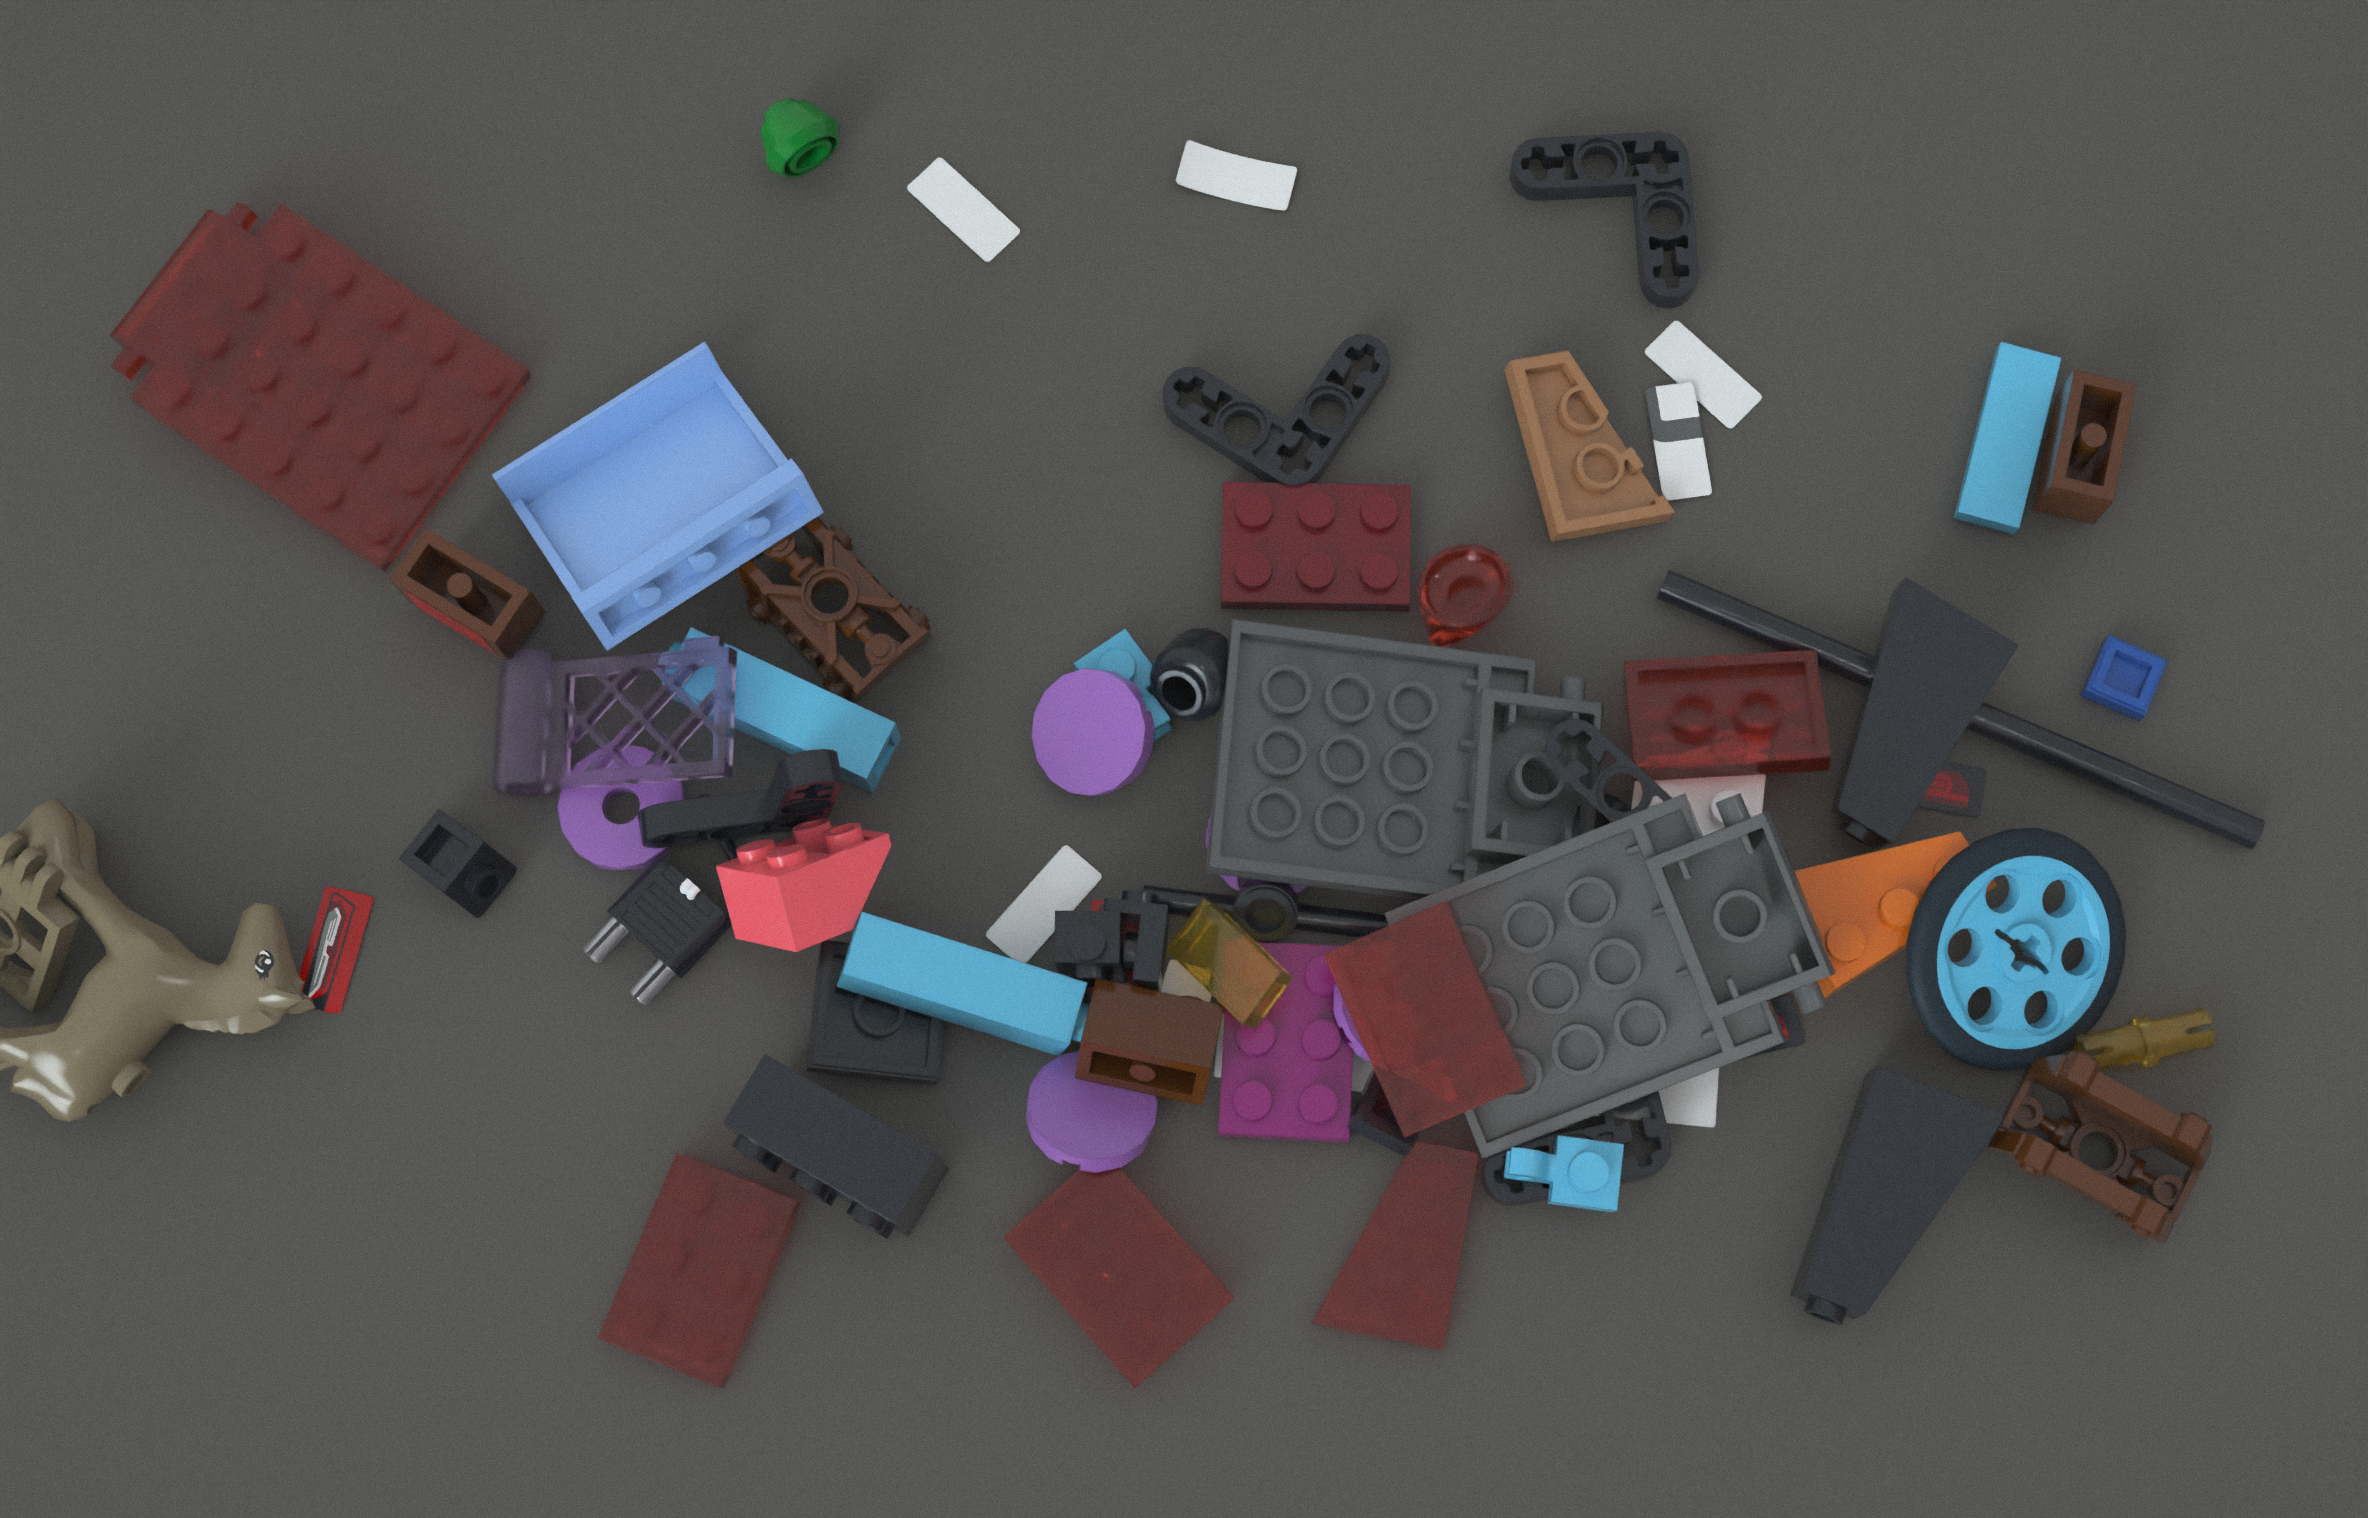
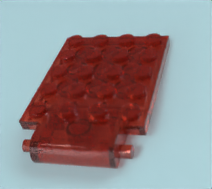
[110,202,531,573]

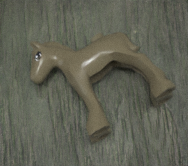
[0,798,316,1122]

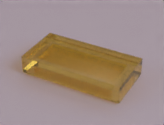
[1166,898,1293,1029]

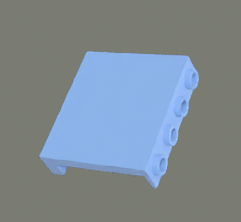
[492,342,824,650]

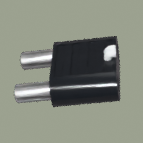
[583,855,732,1005]

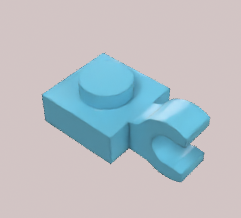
[1073,629,1172,743]
[1504,1135,1624,1213]

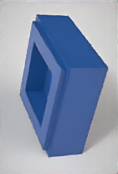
[2080,635,2168,721]

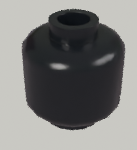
[1149,628,1228,721]

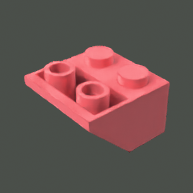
[716,818,892,952]

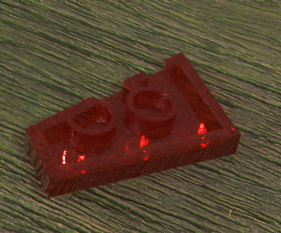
[1312,1141,1479,1351]

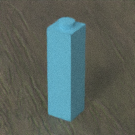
[661,627,902,793]
[836,912,1090,1056]

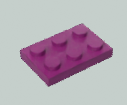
[1218,940,1357,1143]

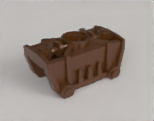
[735,517,932,703]
[1987,1051,2213,1243]

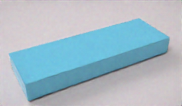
[1953,342,2061,535]

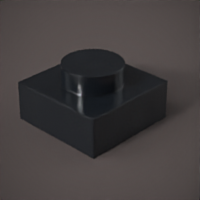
[1347,1065,1435,1157]

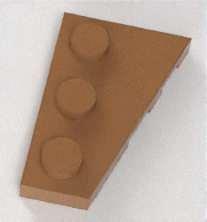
[1504,350,1675,542]

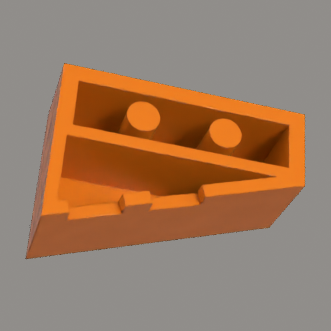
[1795,831,1998,999]

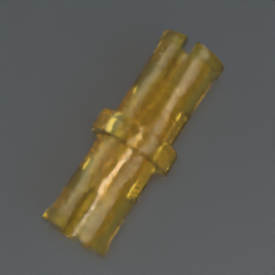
[2074,1007,2216,1072]

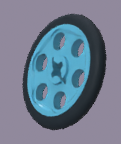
[1905,828,2126,1071]

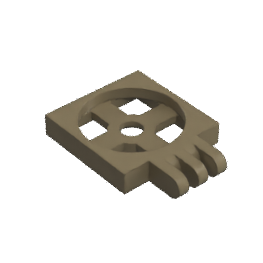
[0,830,80,1014]

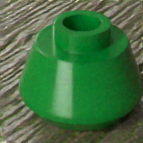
[760,98,840,178]

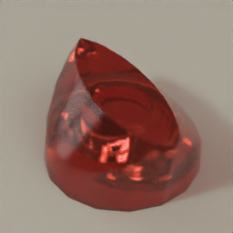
[1417,544,1516,647]

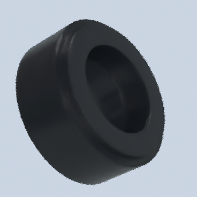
[1233,879,1299,943]

